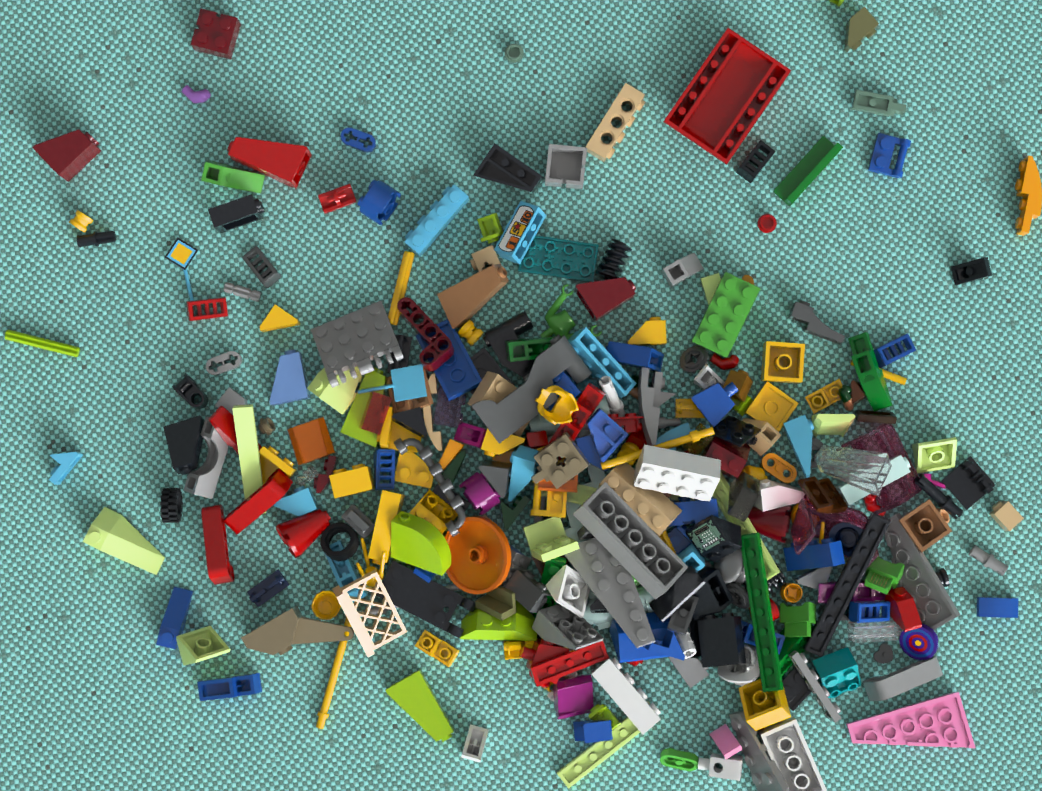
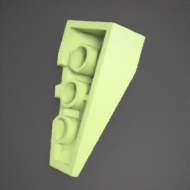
[83,507,165,575]

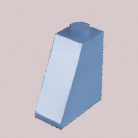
[270,350,310,406]

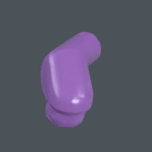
[181,85,211,104]

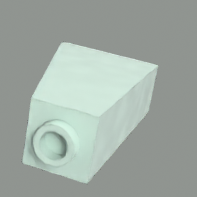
[835,455,911,505]

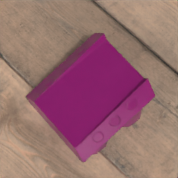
[553,675,594,720]

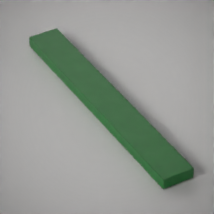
[741,533,784,692]

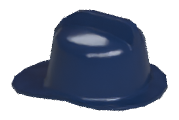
[828,522,863,557]

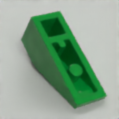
[505,336,566,362]

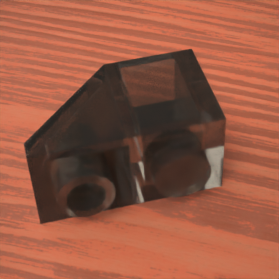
[728,472,760,522]

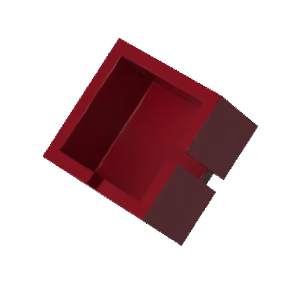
[190,8,241,60]

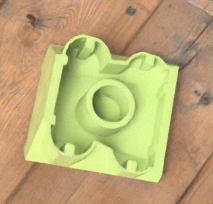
[811,414,856,437]

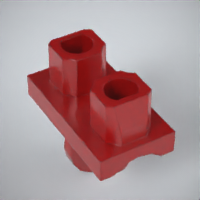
[318,184,357,214]

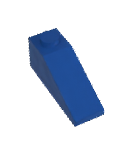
[156,587,193,649]

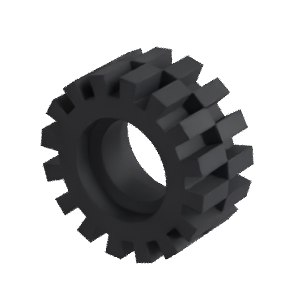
[160,488,183,523]

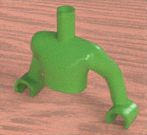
[540,284,602,339]

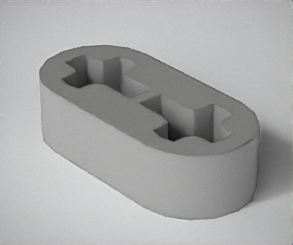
[206,351,242,376]

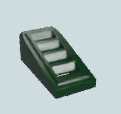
[442,450,467,484]

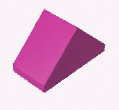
[454,422,487,449]

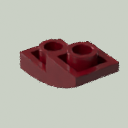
[314,455,338,493]

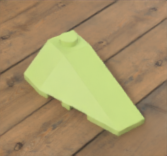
[307,366,363,415]

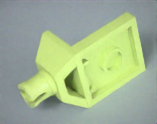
[523,517,580,562]

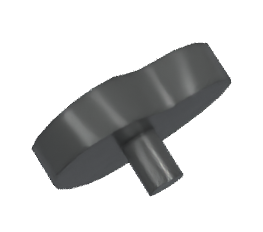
[873,643,893,664]

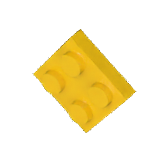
[745,381,799,432]

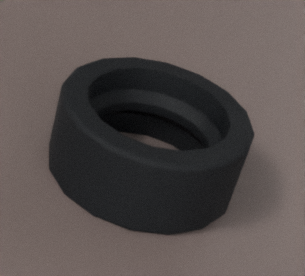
[320,522,359,561]

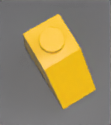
[627,317,667,346]

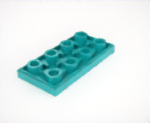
[518,235,599,282]

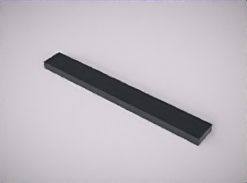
[803,512,891,657]

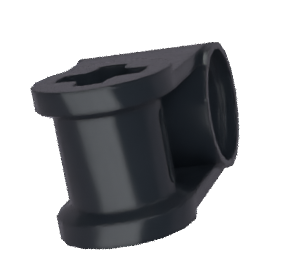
[172,373,208,409]

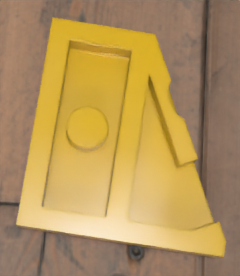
[395,452,434,489]

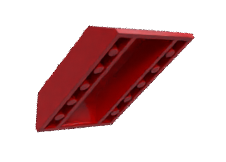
[663,28,791,165]

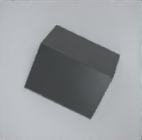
[478,460,512,498]

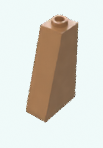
[437,264,509,329]

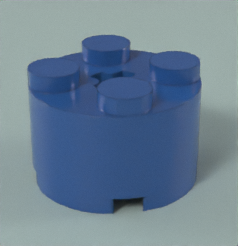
[357,180,401,225]

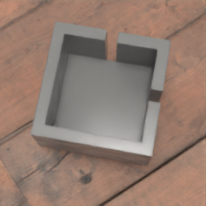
[545,144,587,189]

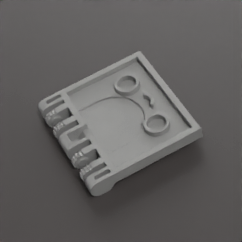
[311,301,404,388]

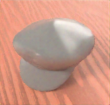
[713,548,745,585]

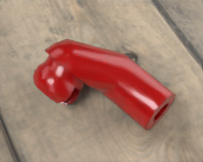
[709,353,739,370]
[863,492,887,516]

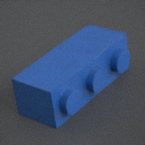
[783,538,845,571]

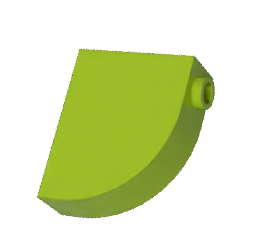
[391,511,451,576]

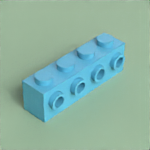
[405,184,469,257]
[568,327,637,399]

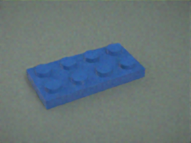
[415,319,482,401]

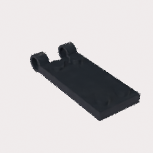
[376,561,476,638]

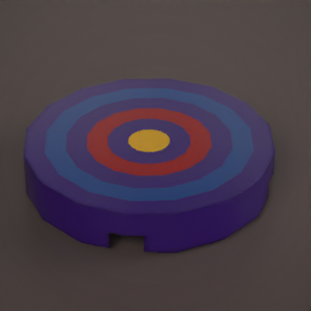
[899,624,939,660]

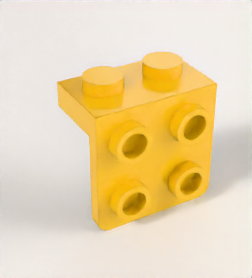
[377,406,424,453]
[259,446,297,484]

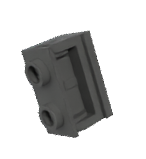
[504,569,552,613]

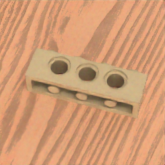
[586,83,645,162]

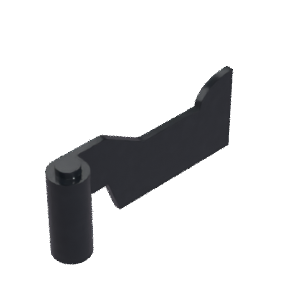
[483,311,535,377]

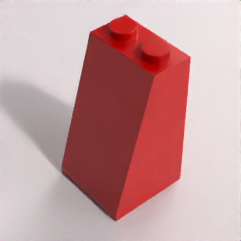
[227,137,312,189]

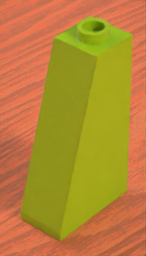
[340,367,387,448]
[385,669,454,742]

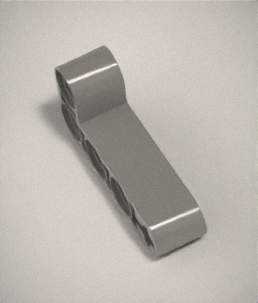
[863,656,943,701]

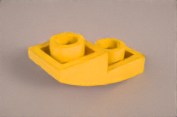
[805,378,843,414]
[415,630,460,667]

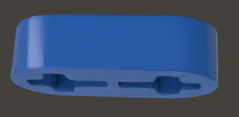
[340,128,376,153]

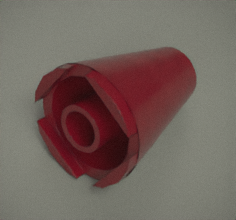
[743,505,792,543]

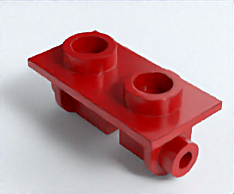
[608,413,644,433]

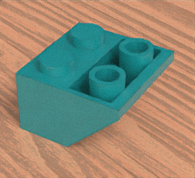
[812,647,861,698]

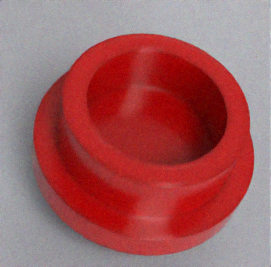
[757,214,777,233]

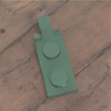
[851,90,907,117]

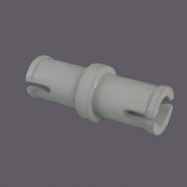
[968,545,1009,576]

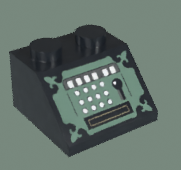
[686,515,742,561]

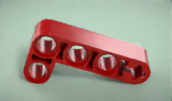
[223,468,293,535]
[201,504,235,585]

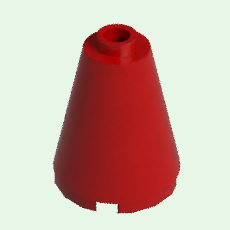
[275,509,331,558]

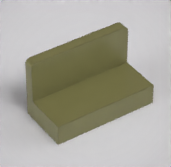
[475,586,516,621]

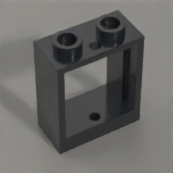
[208,194,265,233]

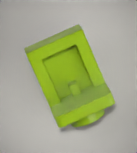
[477,213,503,244]
[588,704,621,730]

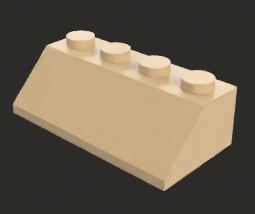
[598,463,682,537]

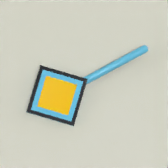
[164,237,198,301]

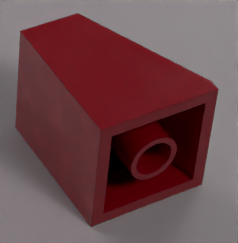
[32,130,101,182]
[574,277,636,322]
[701,435,750,479]

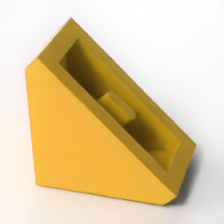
[260,305,300,332]

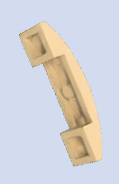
[423,374,443,451]

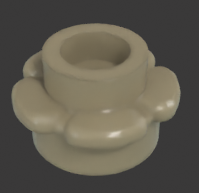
[258,417,276,435]

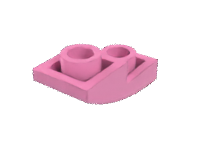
[710,724,742,759]

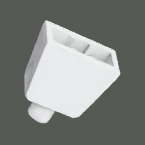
[698,753,743,781]

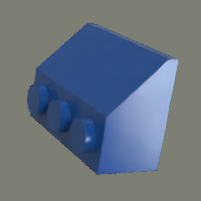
[609,612,674,663]

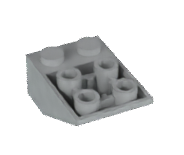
[532,604,604,650]

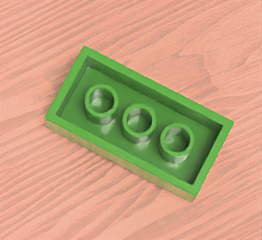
[691,272,761,358]

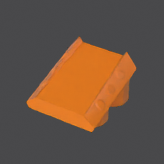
[288,417,335,465]

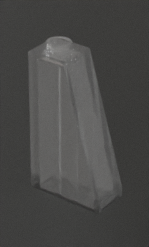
[815,445,892,496]

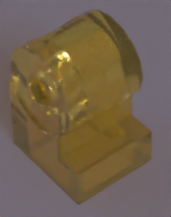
[683,423,714,455]

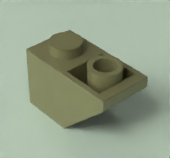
[844,6,879,52]

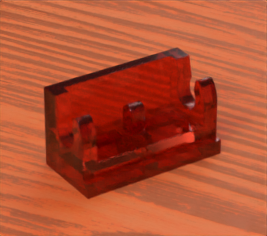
[359,391,392,435]

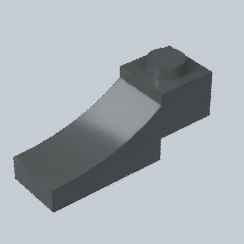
[788,300,845,345]

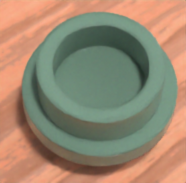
[505,44,524,63]

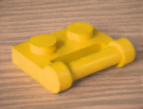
[530,480,567,518]

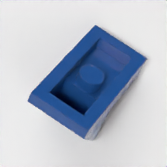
[643,629,685,661]
[573,720,613,743]

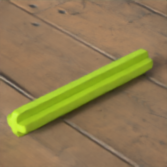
[4,330,80,357]

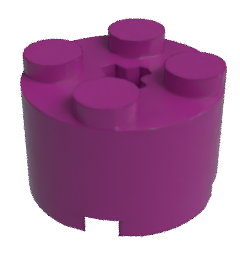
[458,472,500,516]

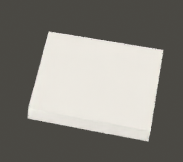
[545,565,590,618]

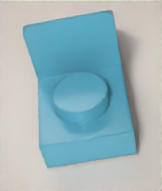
[49,452,84,485]

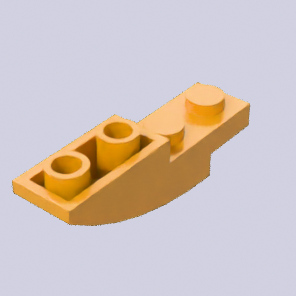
[1015,156,1042,236]

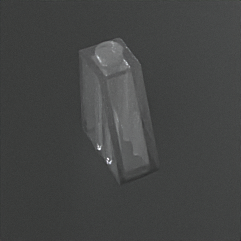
[848,620,901,643]

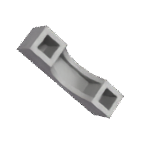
[183,417,229,499]

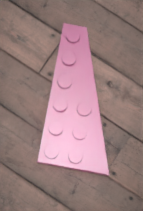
[846,691,975,748]

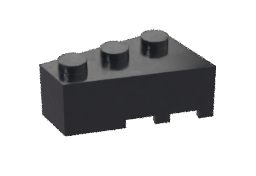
[473,143,543,193]

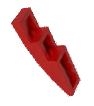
[547,383,606,461]

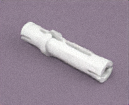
[599,376,626,417]

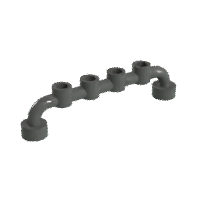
[394,438,466,537]

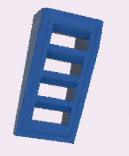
[874,333,916,368]
[373,449,395,490]
[849,601,890,623]

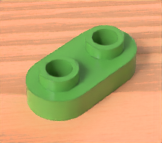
[660,748,699,771]

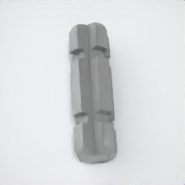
[223,282,261,302]

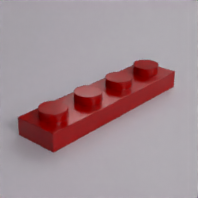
[529,641,609,687]

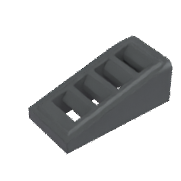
[242,245,282,288]

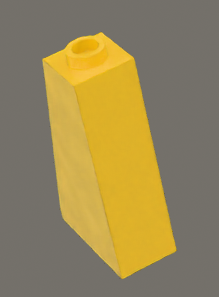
[368,490,405,565]

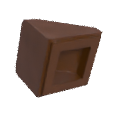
[851,380,866,405]

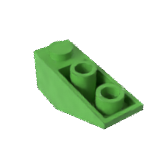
[201,160,265,194]

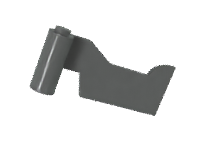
[471,334,592,444]

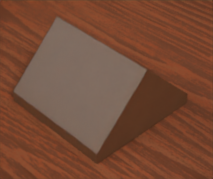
[898,499,952,553]

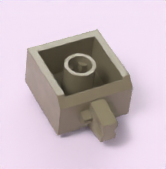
[531,431,590,489]

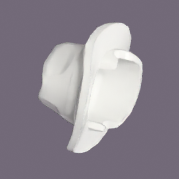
[718,644,760,686]

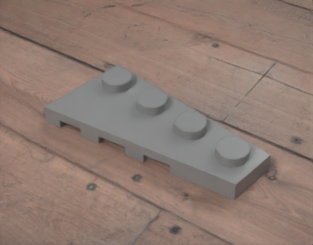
[788,651,842,723]

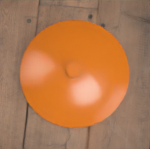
[444,516,511,594]

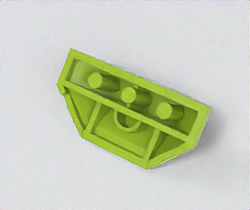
[460,600,537,641]

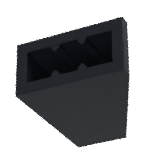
[163,415,205,475]

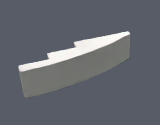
[638,367,660,446]

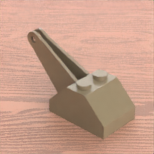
[241,606,354,656]

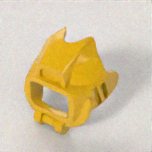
[535,385,579,425]

